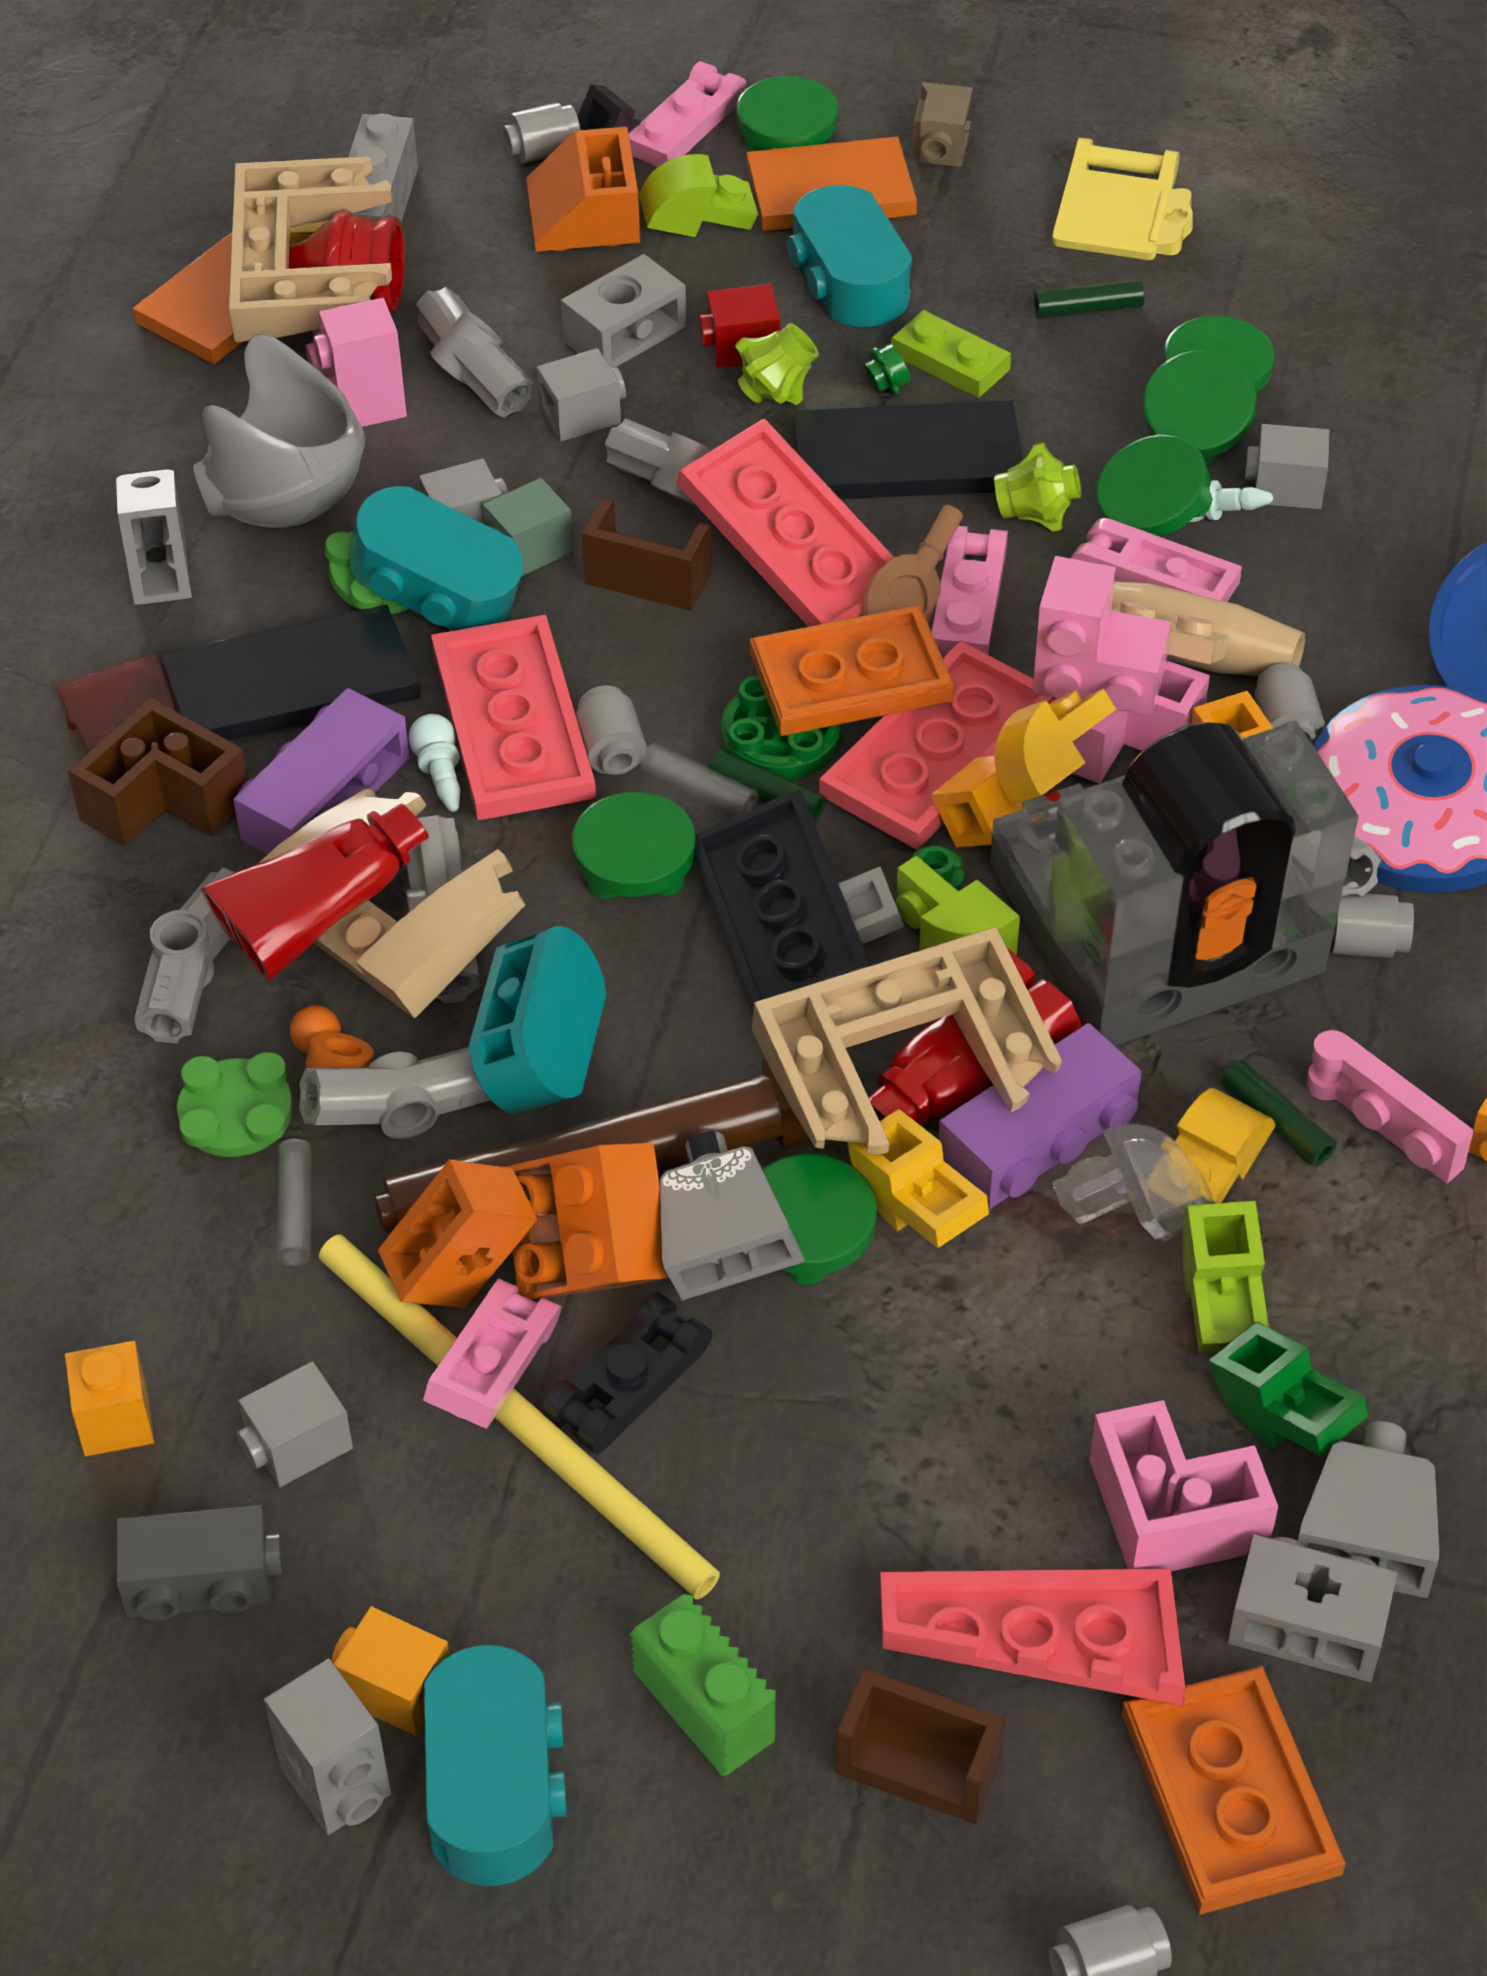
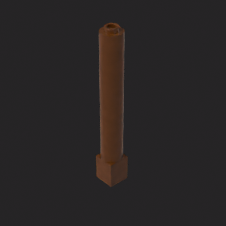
[374,1060,811,1233]

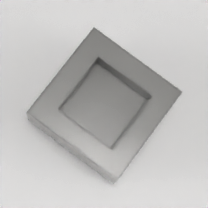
[839,867,905,944]

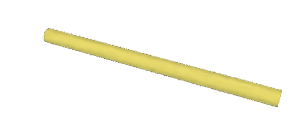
[319,1234,720,1599]

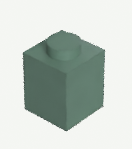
[483,478,574,576]

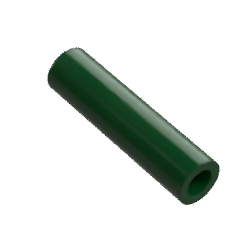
[1034,280,1144,318]
[708,748,826,822]
[1221,1060,1337,1166]

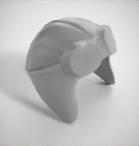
[193,334,365,528]

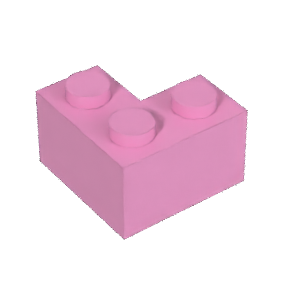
[306,297,407,427]
[1033,556,1171,716]
[1072,660,1210,784]
[1089,1400,1278,1572]

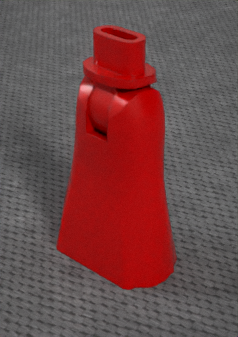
[201,803,429,983]
[868,949,1082,1127]

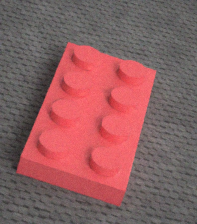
[676,418,895,627]
[431,615,596,821]
[819,641,1057,850]

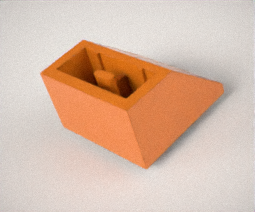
[526,127,640,252]
[506,1143,669,1300]

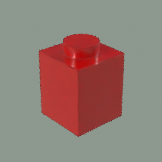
[698,284,780,368]

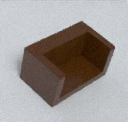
[582,498,712,611]
[835,1668,1005,1824]

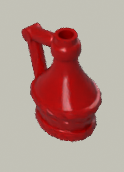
[289,209,405,313]

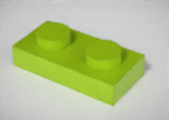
[891,310,1011,399]

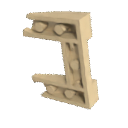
[229,156,392,342]
[259,789,525,1019]
[751,927,1062,1154]

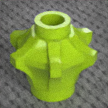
[735,323,819,406]
[994,442,1082,532]

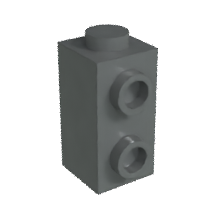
[117,1505,284,1621]

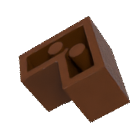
[68,698,248,846]

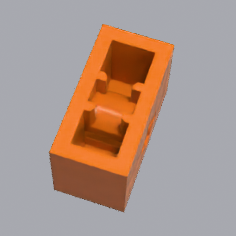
[378,1159,538,1309]

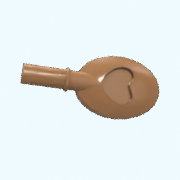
[862,505,963,626]

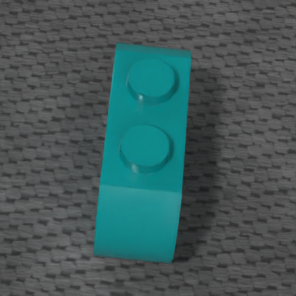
[787,185,912,327]
[349,486,523,631]
[469,926,606,1114]
[424,1645,567,1886]

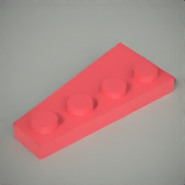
[880,1569,1185,1706]

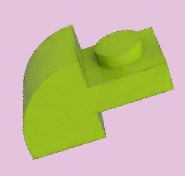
[639,154,758,237]
[896,856,1020,955]
[1182,1201,1269,1353]

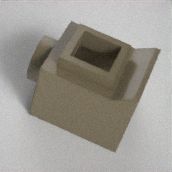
[913,82,973,167]

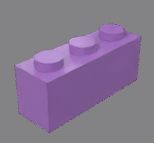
[233,688,410,854]
[939,1023,1142,1210]

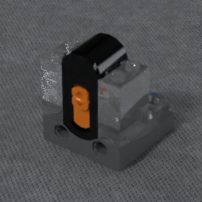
[990,721,1359,1046]

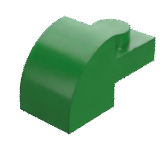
[1209,1321,1369,1457]

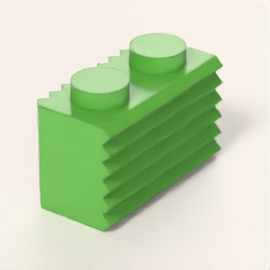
[630,1594,776,1776]

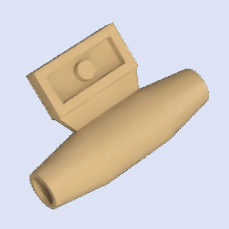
[1111,581,1305,676]

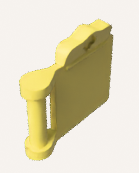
[1052,137,1193,260]

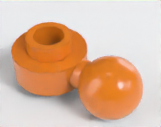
[289,1005,374,1068]

